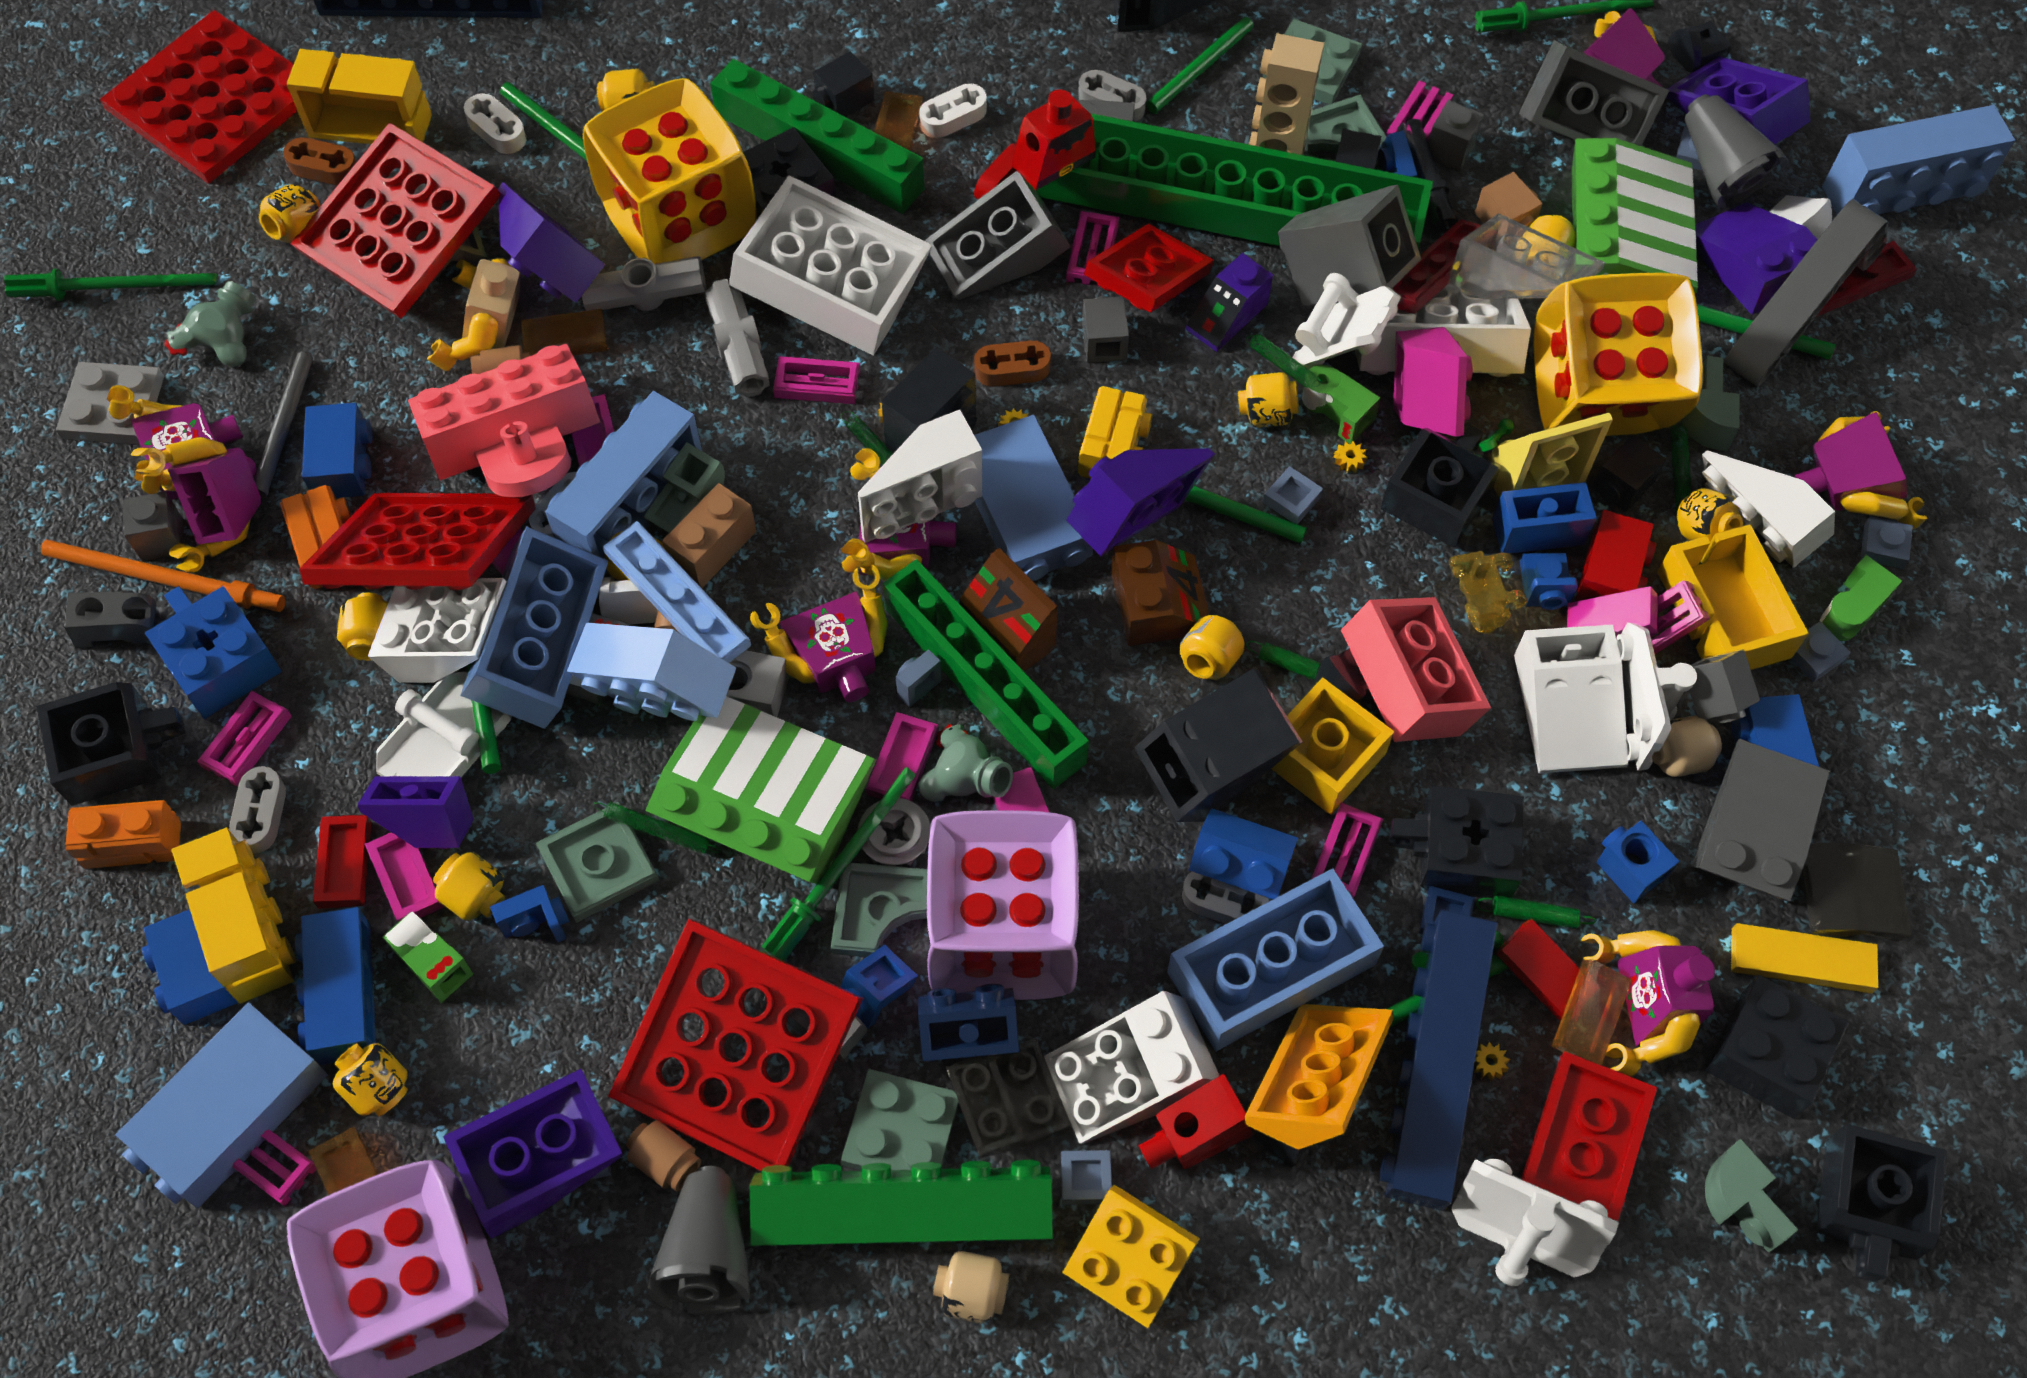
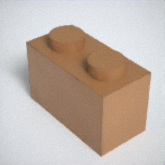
[662,483,756,588]

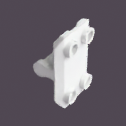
[1290,273,1401,371]
[1616,622,1697,771]
[376,672,512,777]
[1452,1159,1619,1286]

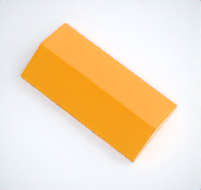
[1245,1004,1394,1150]

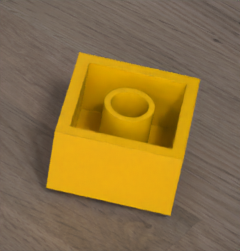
[1271,677,1394,815]

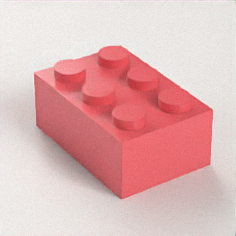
[1341,597,1491,742]

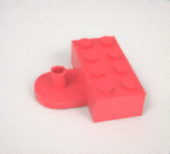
[408,343,600,497]

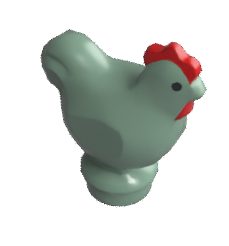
[164,281,256,368]
[918,724,1013,802]

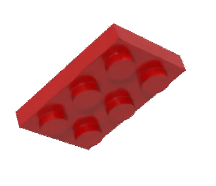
[1084,224,1214,313]
[1522,1051,1657,1221]

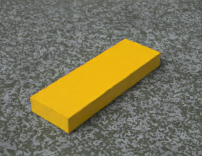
[1731,923,1878,993]

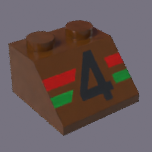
[1111,540,1210,646]
[959,548,1058,672]

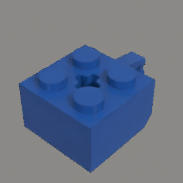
[145,586,282,719]

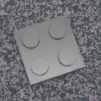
[56,362,164,445]

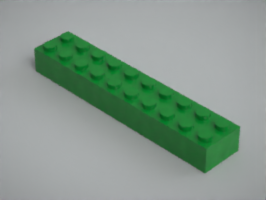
[1036,113,1433,249]

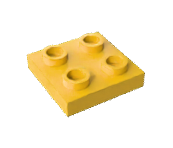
[1063,1184,1200,1328]

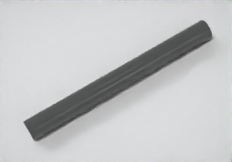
[254,352,313,498]

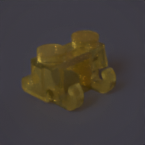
[1449,551,1527,633]

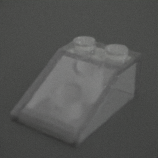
[1448,213,1605,299]

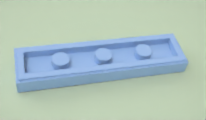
[603,521,751,663]

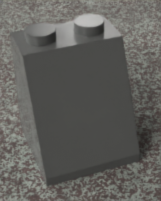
[1277,185,1421,306]

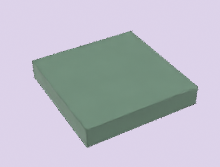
[536,802,660,923]

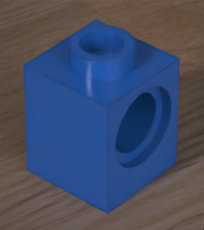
[1596,821,1680,904]

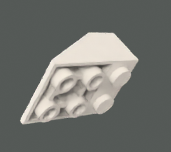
[858,410,982,543]
[1702,450,1835,568]
[368,578,507,683]
[1514,624,1628,773]
[1043,991,1220,1144]

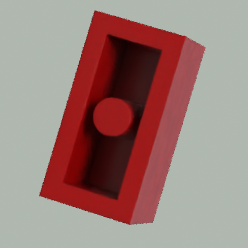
[1574,509,1657,601]

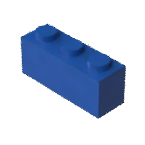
[295,907,376,1065]

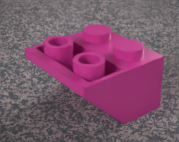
[1393,327,1473,436]

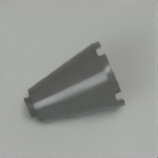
[1685,94,1788,208]
[647,1166,750,1315]

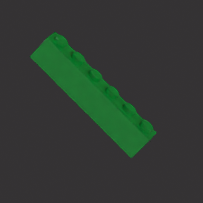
[710,59,925,214]
[882,559,1089,789]
[750,1160,1053,1246]

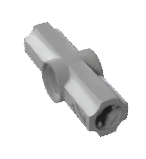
[582,256,707,313]
[705,279,770,397]

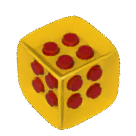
[583,78,757,264]
[1534,273,1703,436]

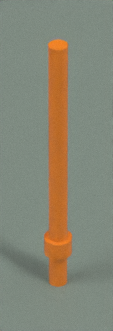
[41,539,286,612]

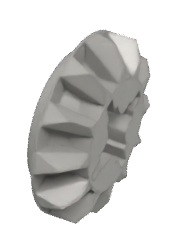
[858,798,930,866]

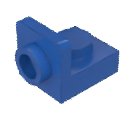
[1378,131,1417,177]
[1520,553,1578,610]
[490,885,569,943]
[840,945,918,1029]

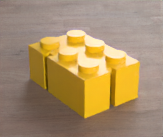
[287,49,432,144]
[1657,524,1809,670]
[171,827,296,1004]

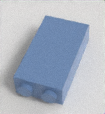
[974,415,1093,581]
[115,1002,328,1208]

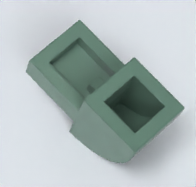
[1680,356,1740,451]
[644,442,725,535]
[1705,1139,1798,1253]

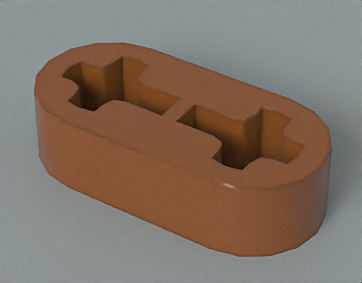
[283,137,357,185]
[974,340,1051,387]

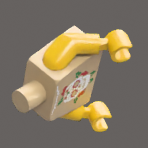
[427,258,521,371]

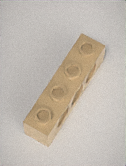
[1249,33,1324,155]

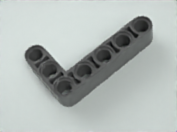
[1723,199,1889,387]

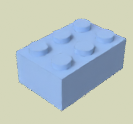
[567,623,736,721]

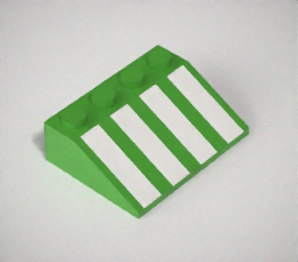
[1572,138,1698,293]
[645,696,876,884]

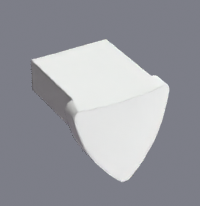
[1769,195,1832,239]
[599,576,657,625]

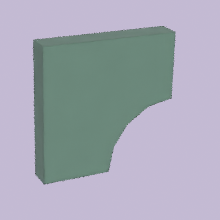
[1305,95,1387,164]
[831,863,928,957]

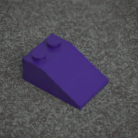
[1666,56,1810,144]
[498,182,605,303]
[1695,202,1818,315]
[1066,448,1215,556]
[443,1069,623,1239]

